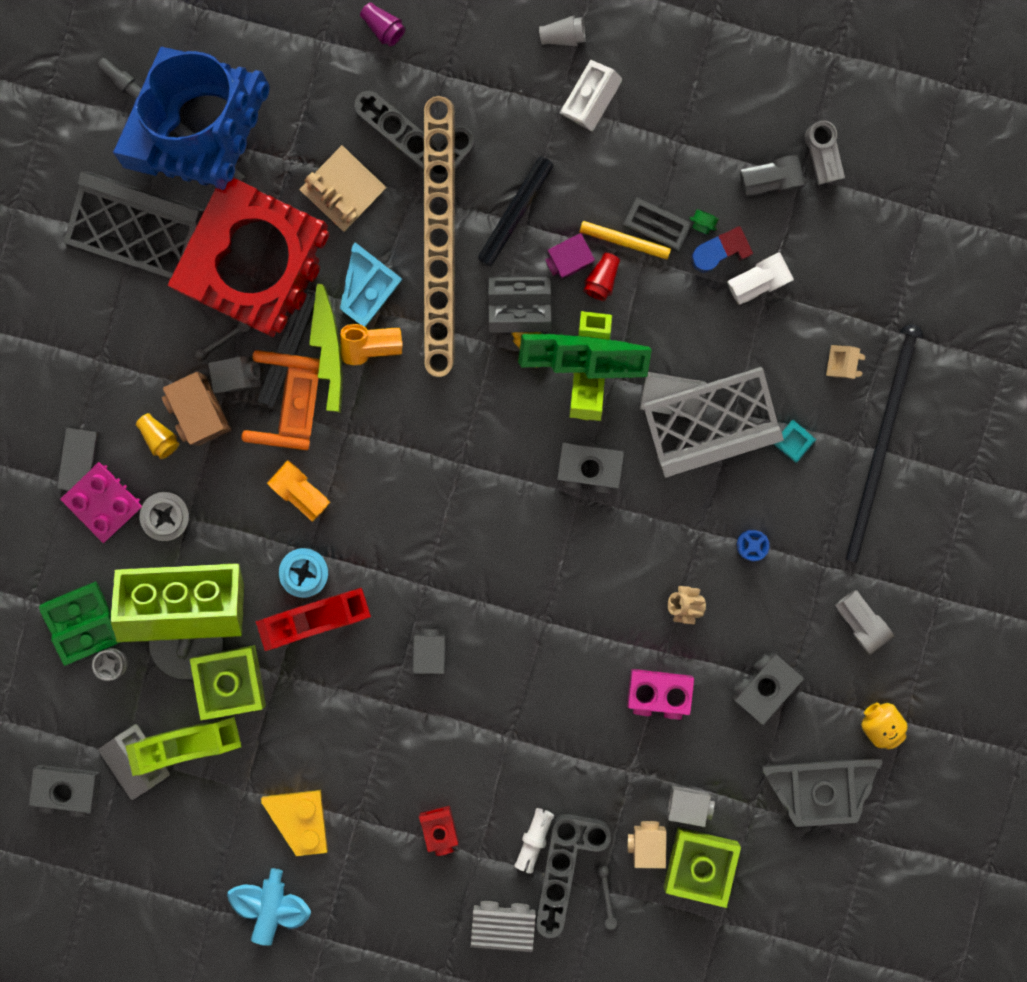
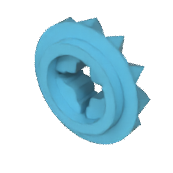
[279,548,328,598]

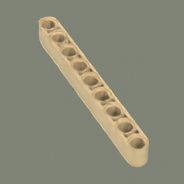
[424,96,455,377]

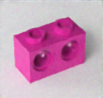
[627,669,694,720]

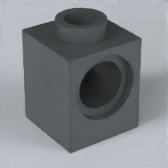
[209,356,261,394]
[413,629,446,674]

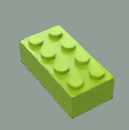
[110,564,244,642]

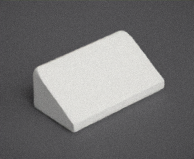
[560,60,622,131]

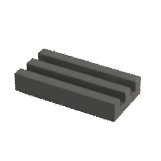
[623,197,692,252]

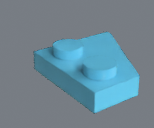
[340,242,403,327]

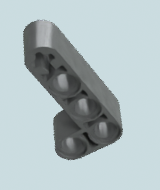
[354,91,474,182]
[536,814,611,938]

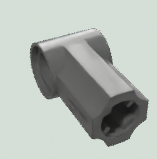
[740,155,805,197]

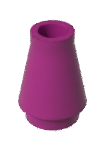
[360,2,406,47]

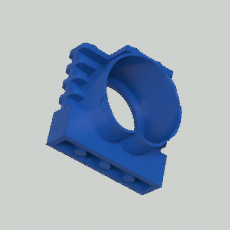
[113,47,270,190]

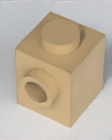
[628,821,666,868]

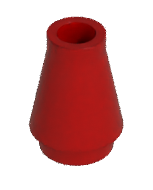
[583,253,621,301]

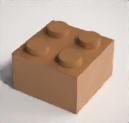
[162,372,232,446]

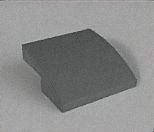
[489,277,551,333]

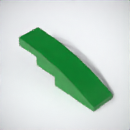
[518,334,652,379]

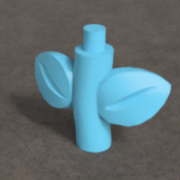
[227,868,311,946]

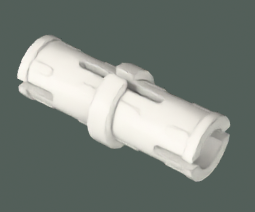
[514,808,555,873]

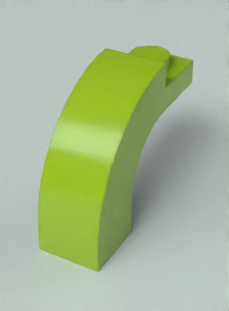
[570,311,612,421]
[125,717,241,776]

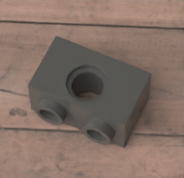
[557,443,624,494]
[732,652,804,725]
[29,765,101,817]

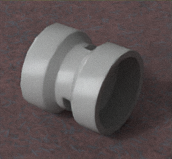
[92,648,128,681]

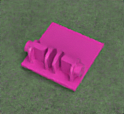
[60,462,143,543]

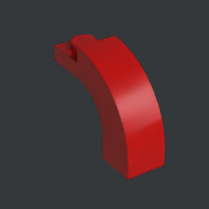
[255,587,371,651]

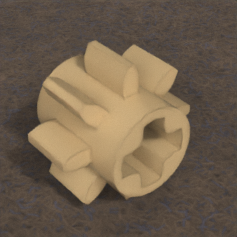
[668,586,706,625]

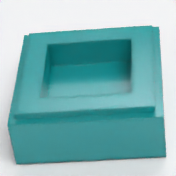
[773,420,816,463]

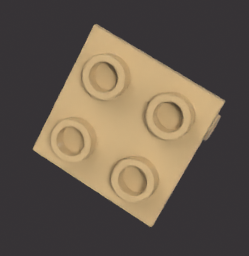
[299,145,386,232]

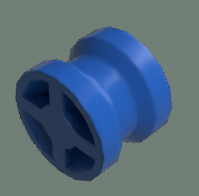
[736,530,770,561]

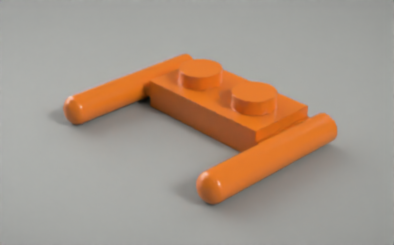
[241,350,320,451]

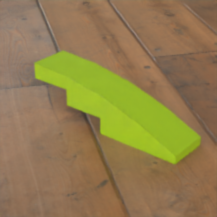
[309,284,343,413]

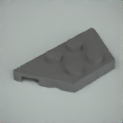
[762,758,882,827]

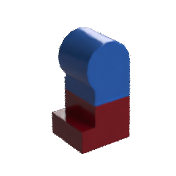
[691,226,753,273]

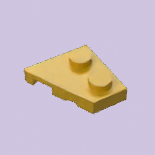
[261,790,328,856]

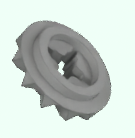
[140,492,190,541]

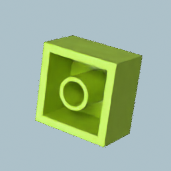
[190,645,266,720]
[663,827,741,908]

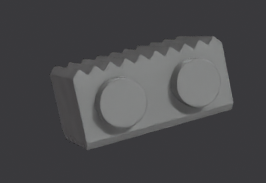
[471,901,535,952]

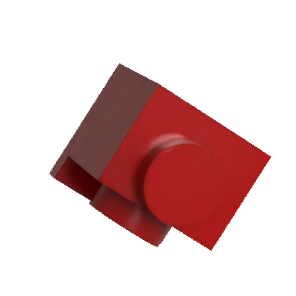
[419,806,459,856]

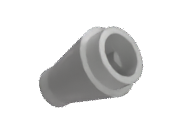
[539,15,586,46]

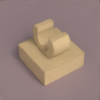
[826,345,865,379]

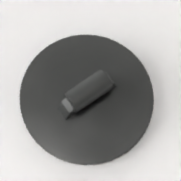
[149,637,223,679]

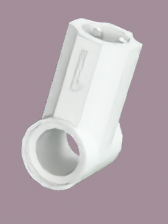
[727,252,794,305]

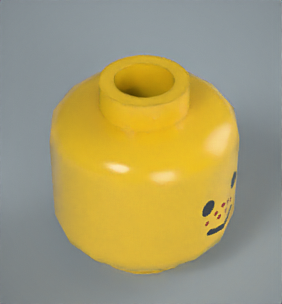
[861,703,908,750]

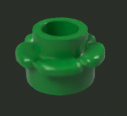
[689,209,719,235]

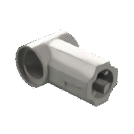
[804,121,845,185]
[834,590,894,655]

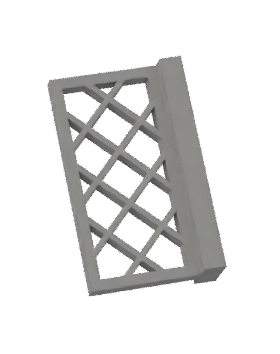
[643,367,784,478]

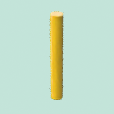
[579,221,671,260]

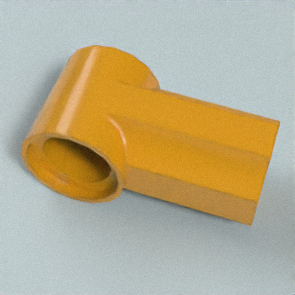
[340,324,402,365]
[267,460,331,522]

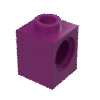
[545,233,595,280]

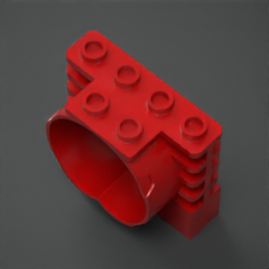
[167,178,329,338]

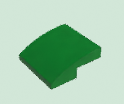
[39,581,120,666]

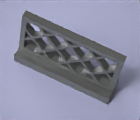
[63,171,205,278]

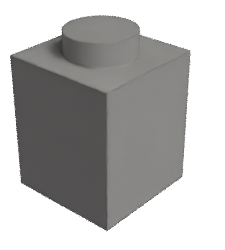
[667,786,715,827]

